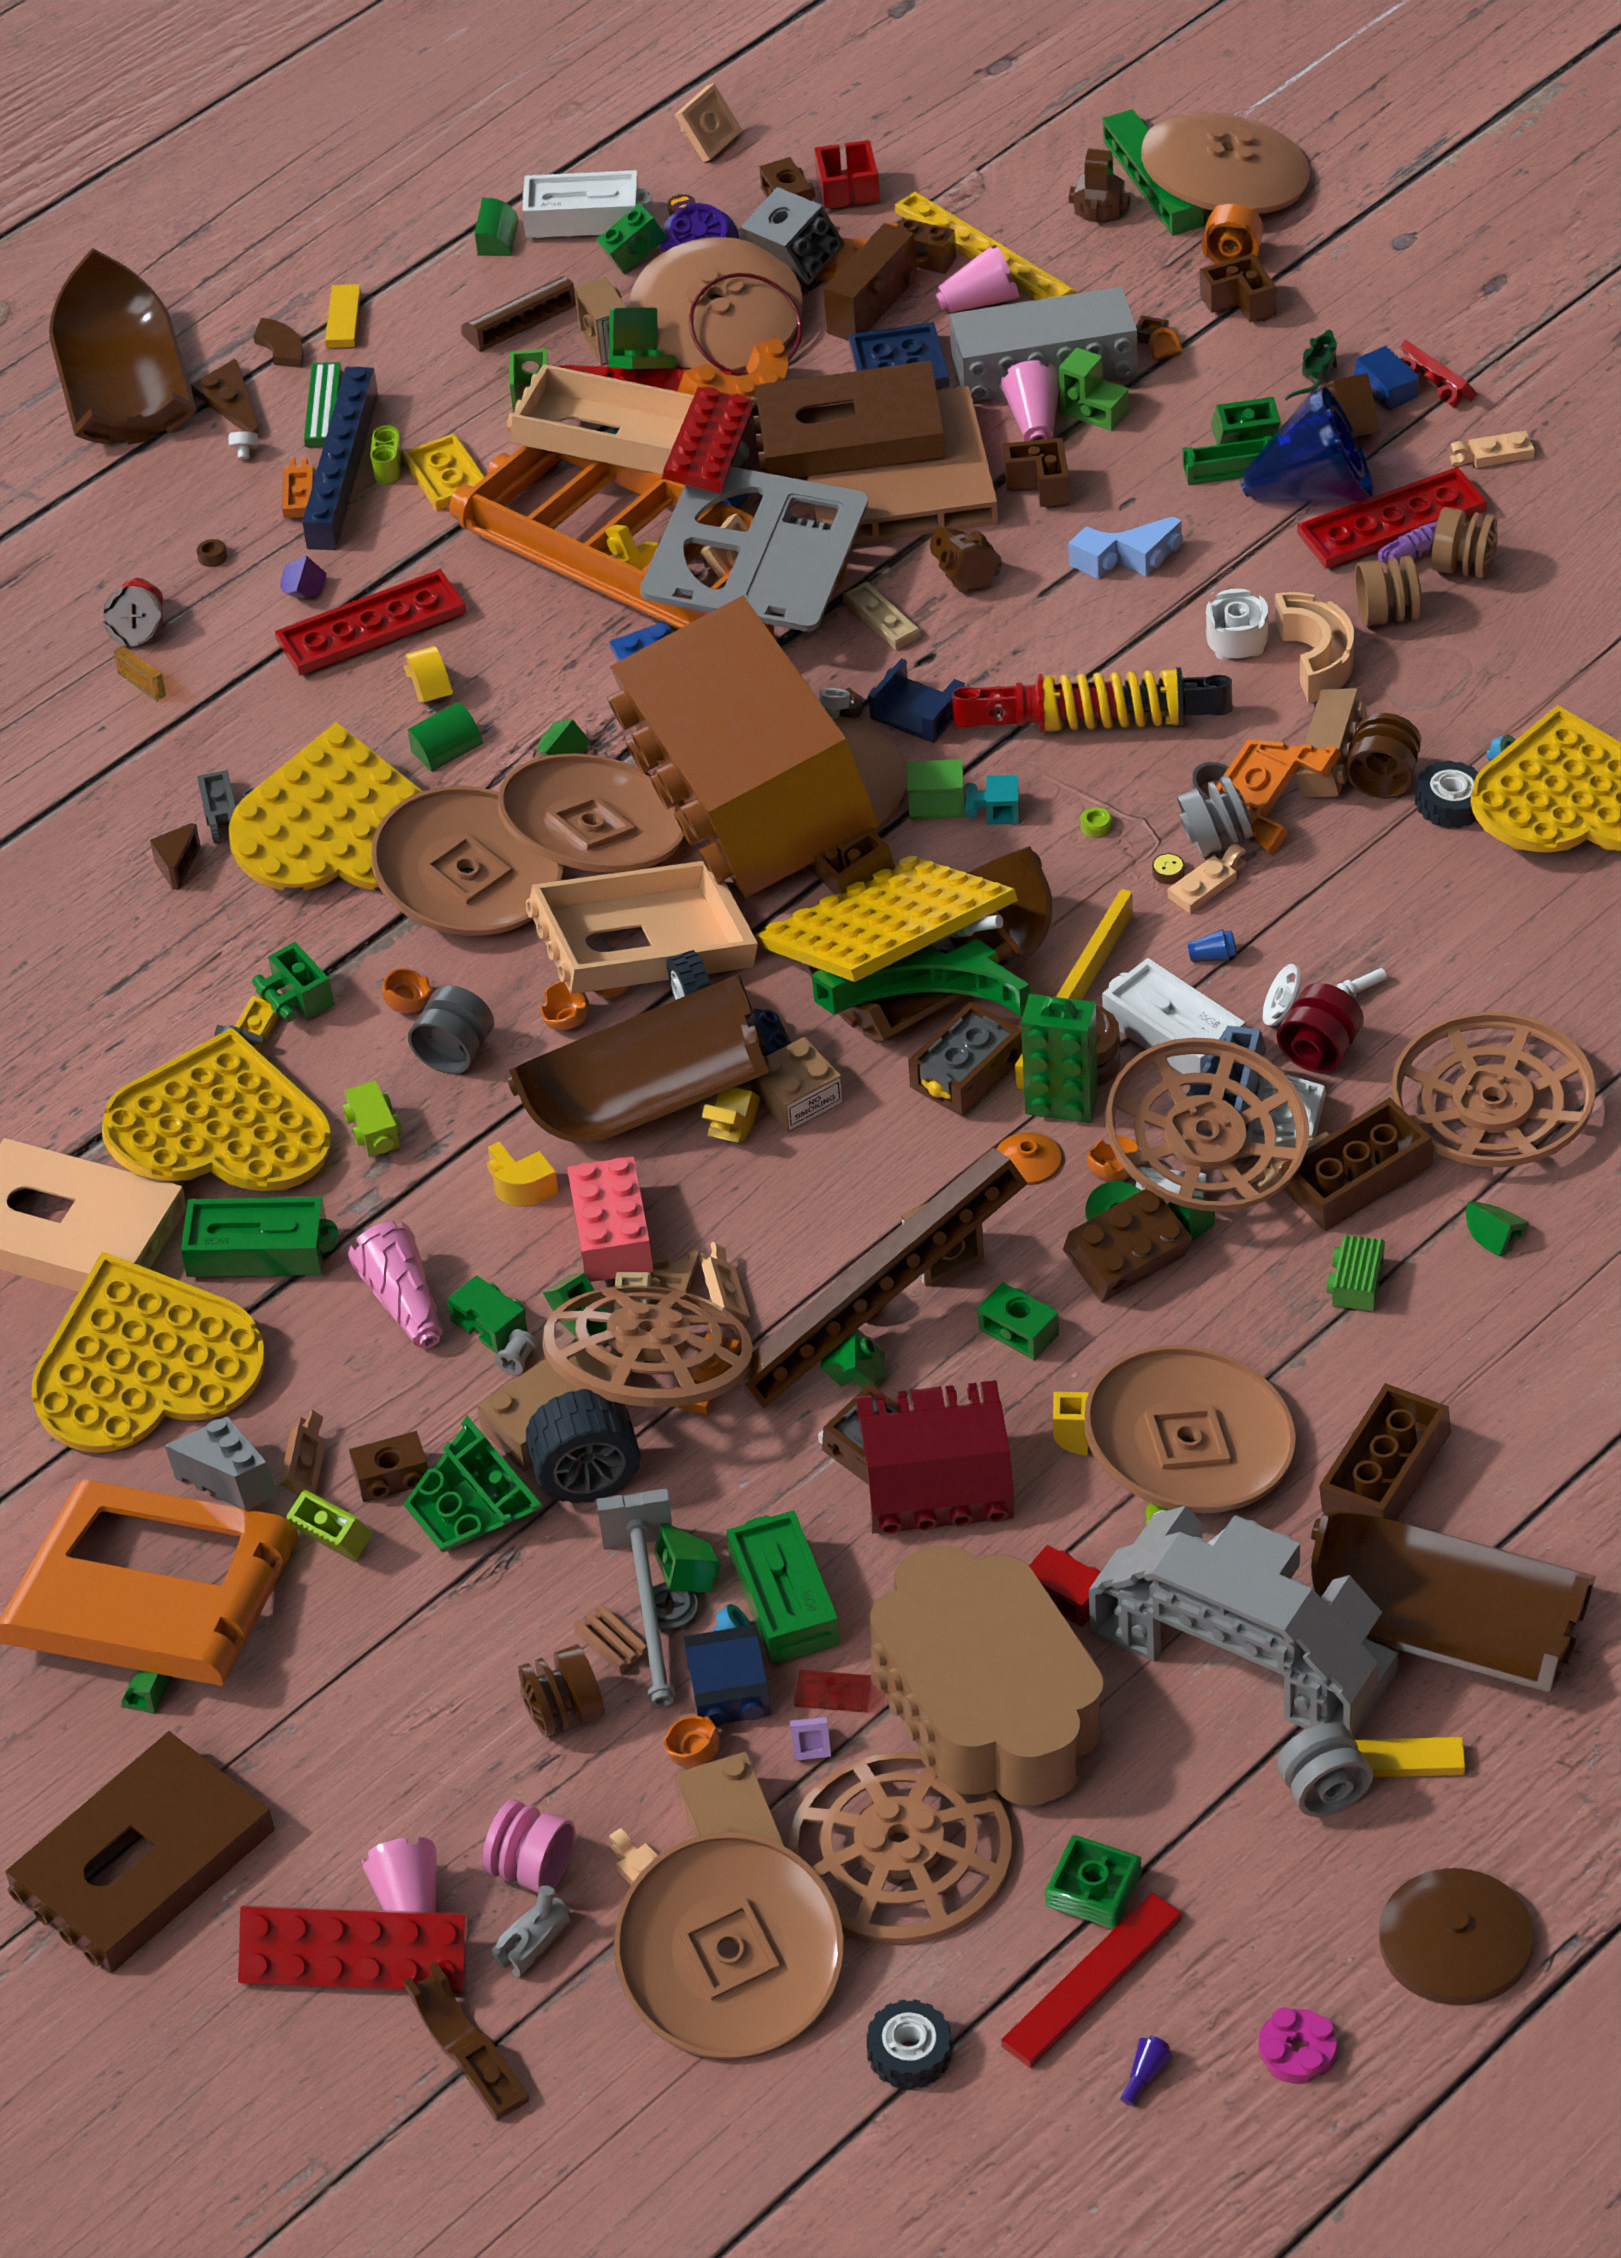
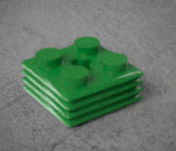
[1045,1835,1142,1928]

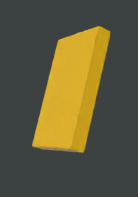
[401,433,485,511]

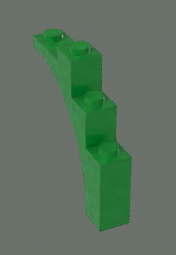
[812,939,1031,1017]

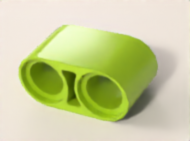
[371,425,402,485]

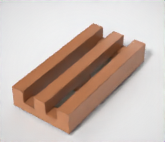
[574,1604,648,1674]

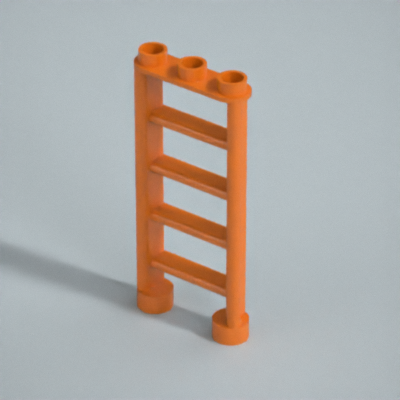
[449,445,848,636]

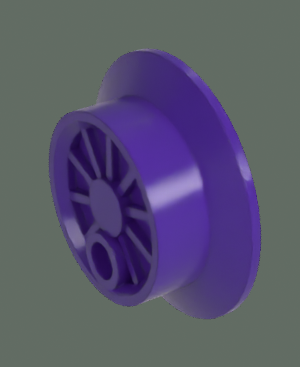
[660,203,739,253]

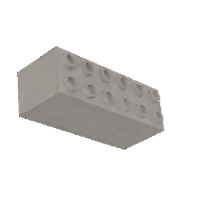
[949,286,1138,402]

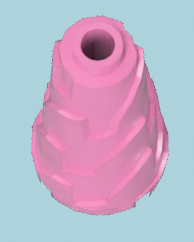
[348,1221,443,1349]

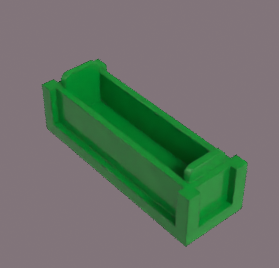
[1182,435,1277,485]

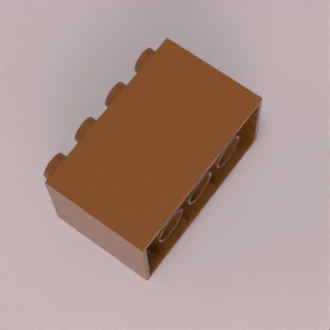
[607,595,880,899]

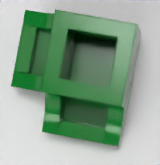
[821,1329,885,1389]

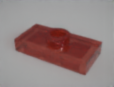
[794,1670,872,1712]

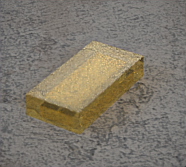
[113,645,166,702]

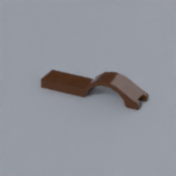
[403,1961,529,2121]

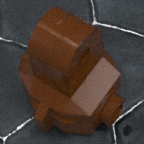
[1069,148,1131,222]
[930,527,1001,593]

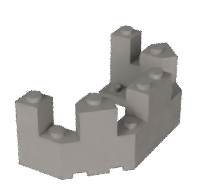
[1089,1505,1398,1739]

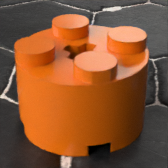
[1201,204,1264,265]

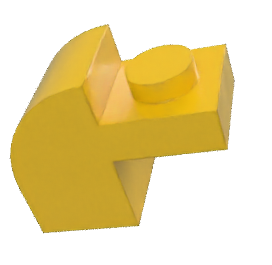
[605,525,659,570]
[403,645,453,703]
[702,1087,760,1143]
[487,1141,559,1206]
[1053,1392,1089,1455]

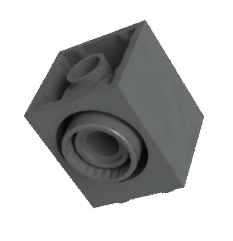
[740,187,845,285]

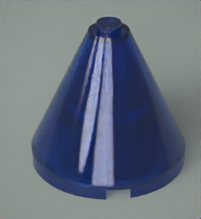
[1240,386,1374,502]

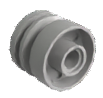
[1177,775,1253,858]

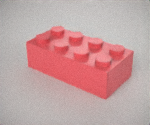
[567,1156,654,1282]

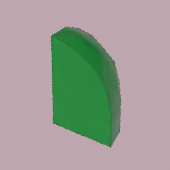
[537,719,591,756]
[1168,1195,1215,1242]
[1466,1202,1529,1256]
[121,1670,172,1714]

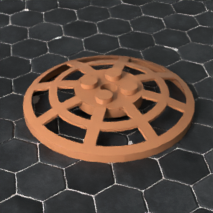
[1391,1011,1595,1168]
[1105,1037,1309,1212]
[542,1286,752,1407]
[787,1752,1012,1945]

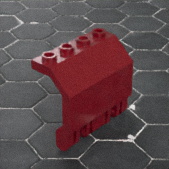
[855,1380,1014,1534]

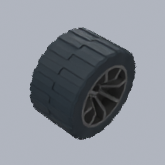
[525,1389,641,1503]

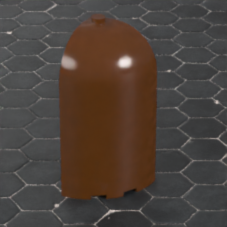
[49,248,197,445]
[804,846,1053,1041]
[507,974,770,1143]
[1311,1511,1596,1693]

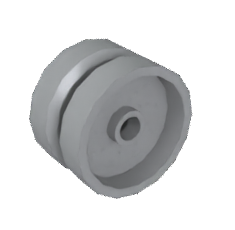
[1277,1722,1373,1817]

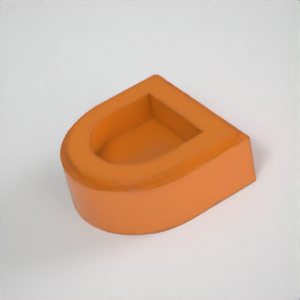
[1148,327,1183,362]

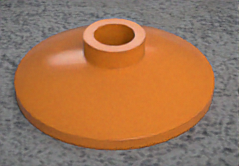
[996,1132,1061,1185]

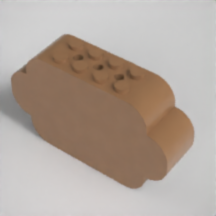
[870,1545,1103,1805]

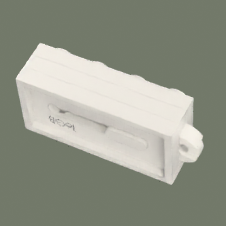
[522,170,652,238]
[1102,958,1245,1074]

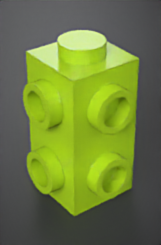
[342,1080,403,1157]

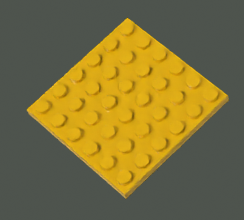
[756,856,1018,982]

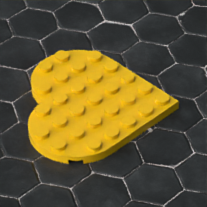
[1470,705,1621,852]
[229,722,423,891]
[102,1028,331,1191]
[32,1251,265,1453]

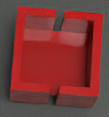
[814,140,880,209]

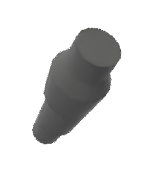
[214,1025,265,1045]

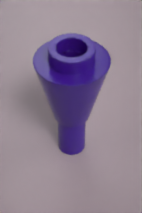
[1120,2036,1173,2106]

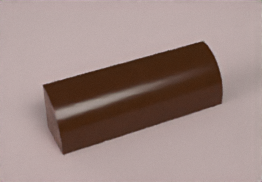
[461,276,576,352]

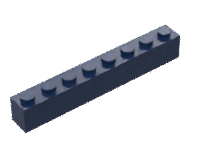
[302,366,378,550]

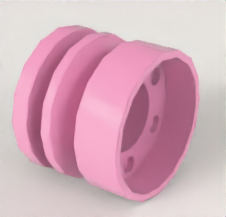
[482,1799,576,1893]

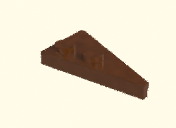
[191,358,259,437]

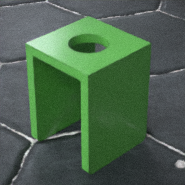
[509,349,549,413]
[907,759,965,820]

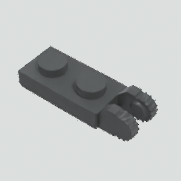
[197,770,236,843]

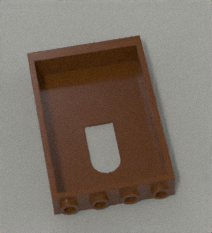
[751,361,947,478]
[5,1731,275,1974]

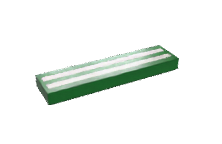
[304,362,342,447]

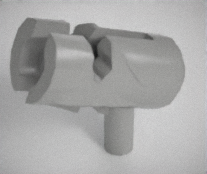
[492,1885,570,1978]

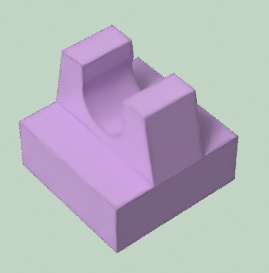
[790,1717,831,1761]

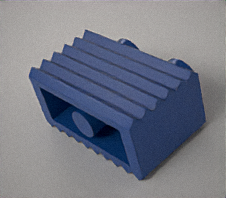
[1354,345,1419,410]

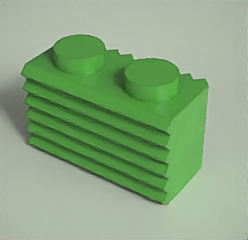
[1327,1235,1385,1311]

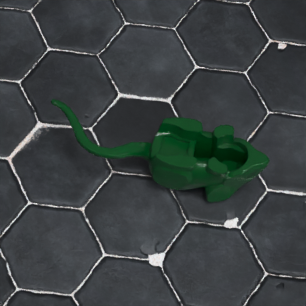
[1285,330,1337,401]

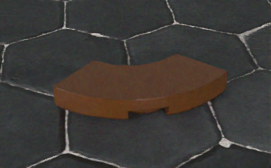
[253,317,304,367]

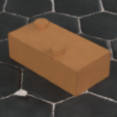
[477,1333,632,1471]
[675,1751,784,1846]

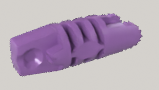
[1377,521,1438,565]

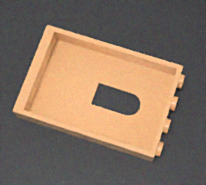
[507,364,694,474]
[526,861,758,994]
[0,1138,187,1292]

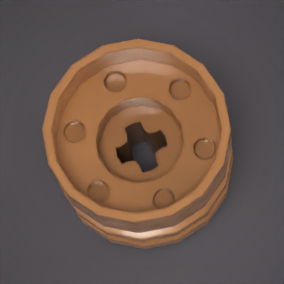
[1431,507,1498,579]
[1355,556,1421,627]

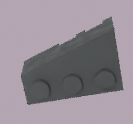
[165,1416,278,1511]

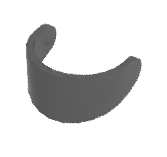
[1192,762,1229,800]

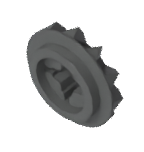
[640,1582,698,1633]

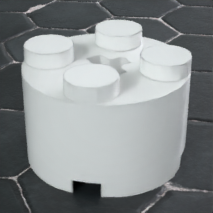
[1206,589,1268,660]

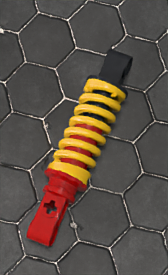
[952,667,1233,733]

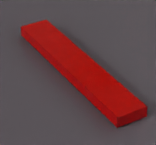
[1001,1892,1181,2068]

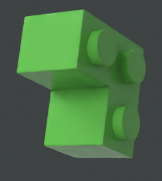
[1059,347,1129,431]

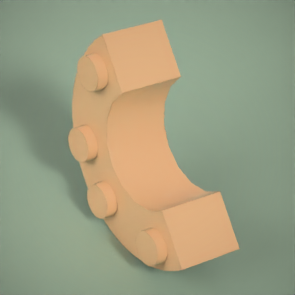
[1275,592,1354,703]

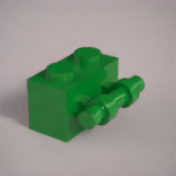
[252,942,335,1022]

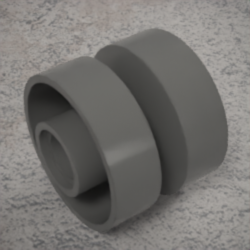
[408,985,494,1074]

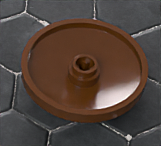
[1379,1868,1534,2006]

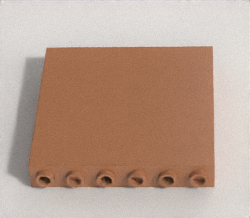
[796,386,998,544]

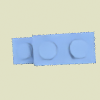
[1068,517,1183,579]

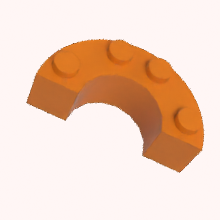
[677,336,788,420]

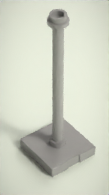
[596,1488,675,1708]

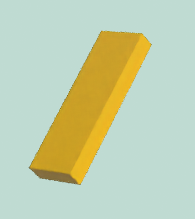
[325,284,361,348]
[1355,1737,1465,1777]

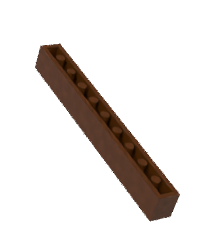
[739,1147,1028,1408]

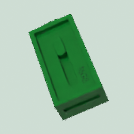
[1021,994,1099,1123]
[181,1197,339,1277]
[726,1510,840,1665]

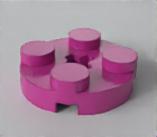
[1258,2007,1336,2084]

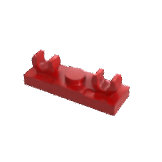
[1399,340,1477,408]

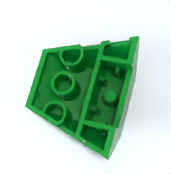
[403,1416,543,1553]

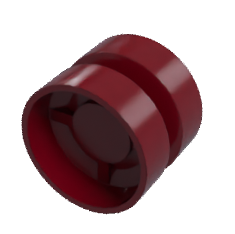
[1276,983,1364,1073]

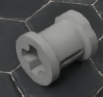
[495,1329,538,1376]

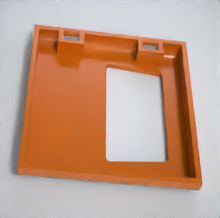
[0,1480,298,1686]

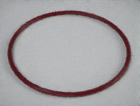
[689,273,802,376]

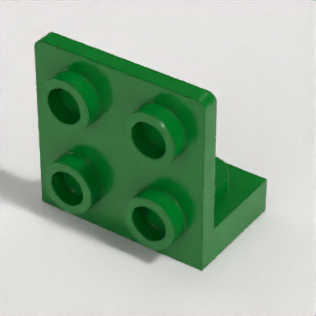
[609,307,676,369]

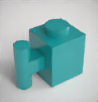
[964,774,1019,825]

